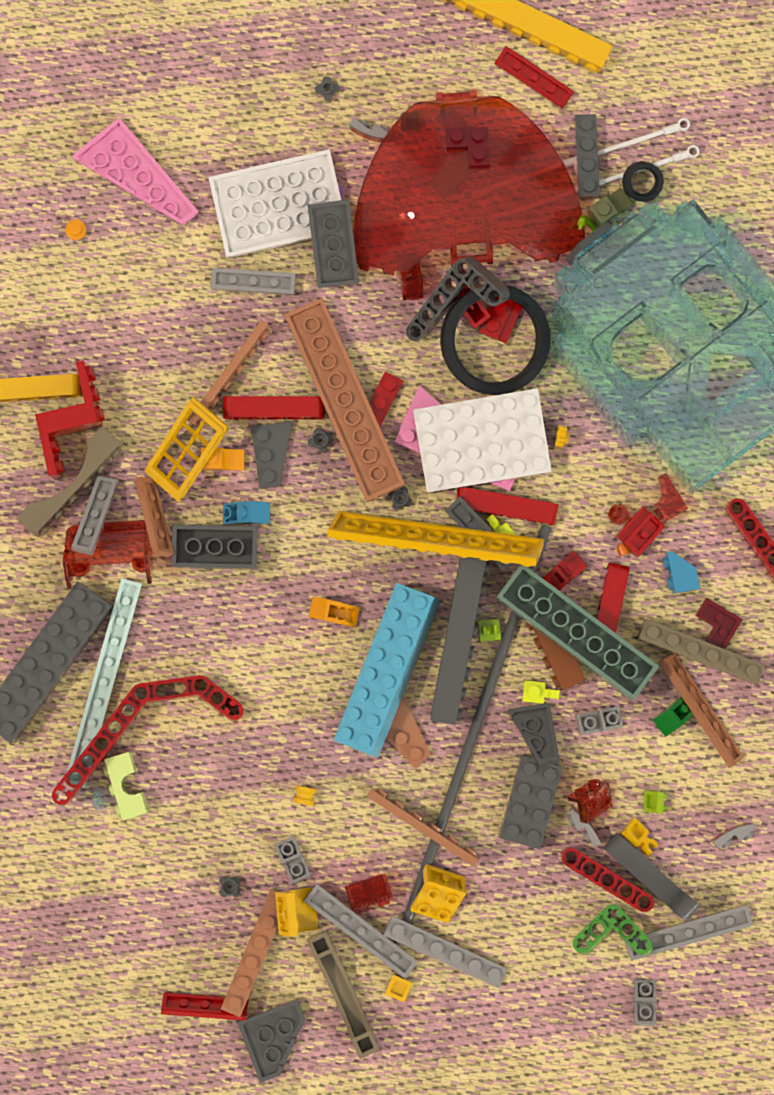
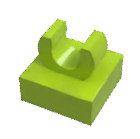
[478,619,501,642]
[643,790,668,813]

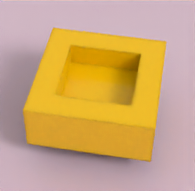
[385,974,413,1002]

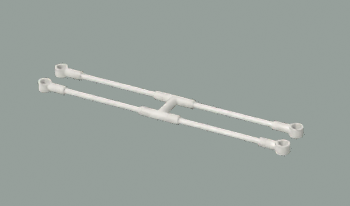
[462,118,699,230]

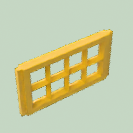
[145,397,229,502]

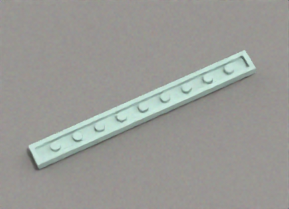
[67,578,142,787]

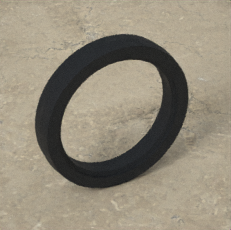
[440,284,551,395]

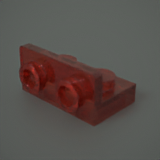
[568,779,612,823]

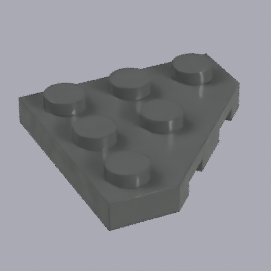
[237,998,305,1083]

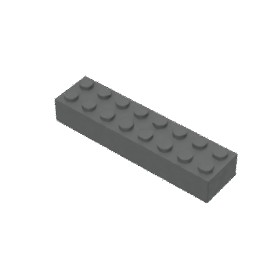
[430,557,490,725]
[0,581,114,743]

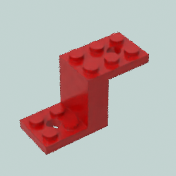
[35,360,105,480]

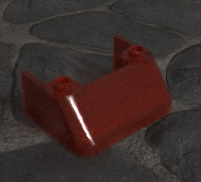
[62,520,153,589]

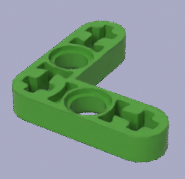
[573,904,653,956]

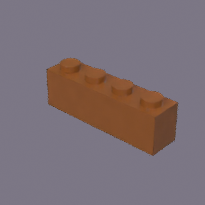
[525,622,586,691]

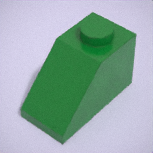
[653,697,693,737]

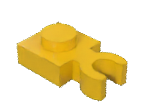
[554,425,569,449]
[621,817,658,856]

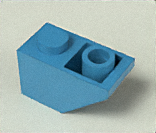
[223,501,270,525]
[662,551,700,594]

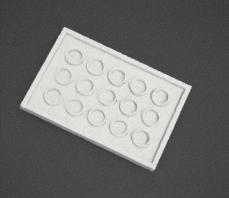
[209,149,341,259]
[413,388,552,492]

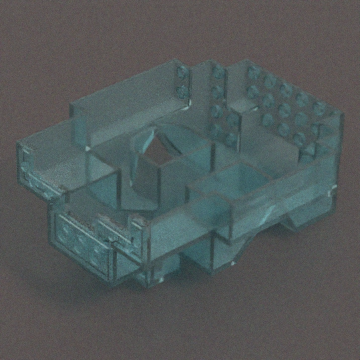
[551,199,774,494]

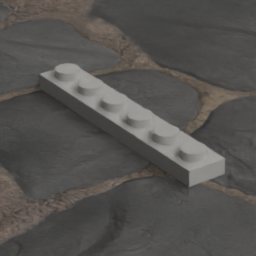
[304,884,418,979]
[624,904,753,961]
[383,915,507,988]

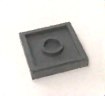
[566,222,613,265]

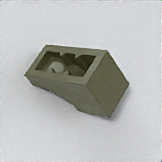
[587,188,633,228]

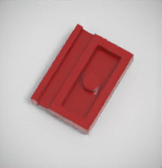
[479,296,522,344]
[615,506,665,557]

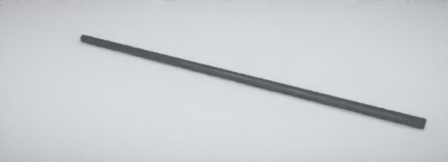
[394,525,552,946]

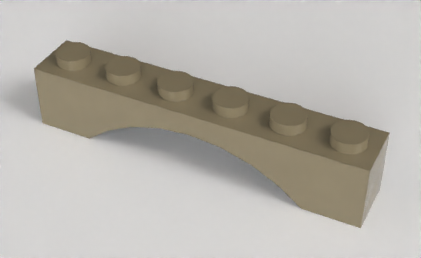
[16,426,123,537]
[637,619,765,685]
[307,929,380,1059]

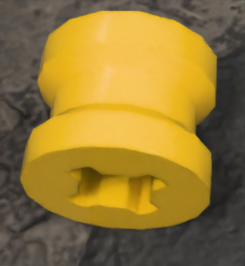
[293,785,317,806]

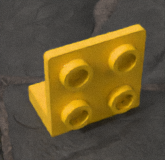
[410,864,466,923]
[275,887,318,937]

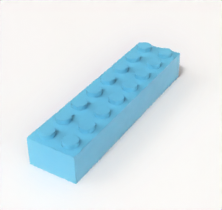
[334,583,440,758]

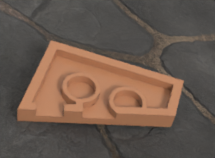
[386,696,430,769]

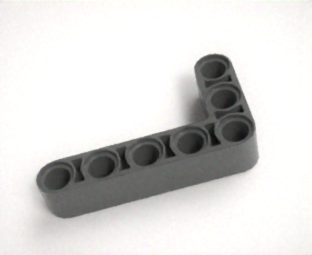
[406,256,510,341]
[603,832,700,922]

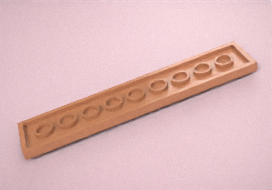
[284,298,405,502]

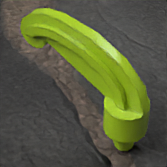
[577,215,596,232]

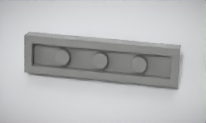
[211,268,296,295]
[72,475,118,556]

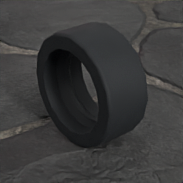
[622,161,664,202]

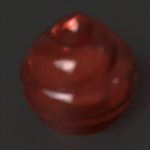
[608,504,630,525]

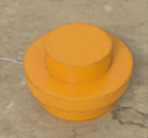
[65,219,86,240]

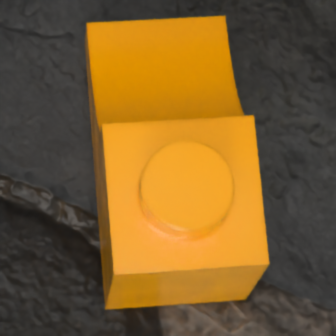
[201,447,245,471]
[308,597,360,628]

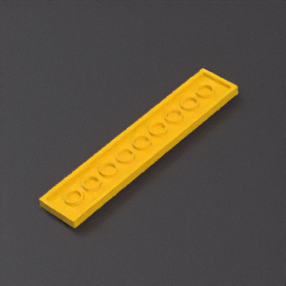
[327,511,544,567]

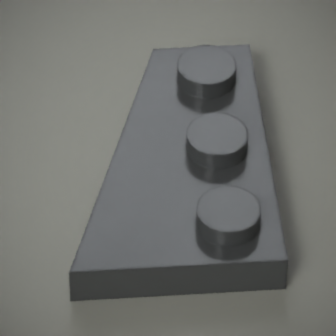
[251,421,292,489]
[508,703,560,766]

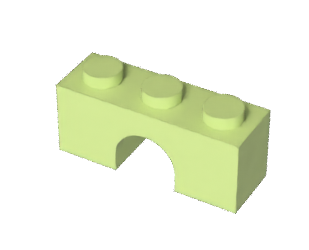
[103,751,149,820]

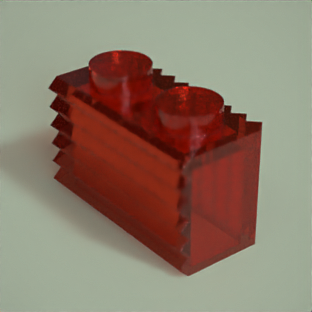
[345,872,393,913]

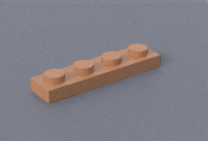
[135,477,174,557]

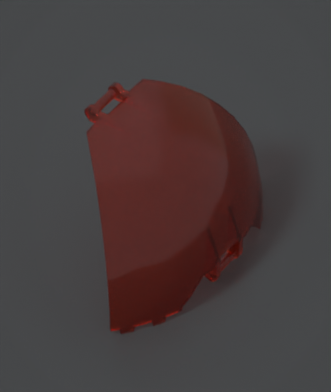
[353,89,585,276]

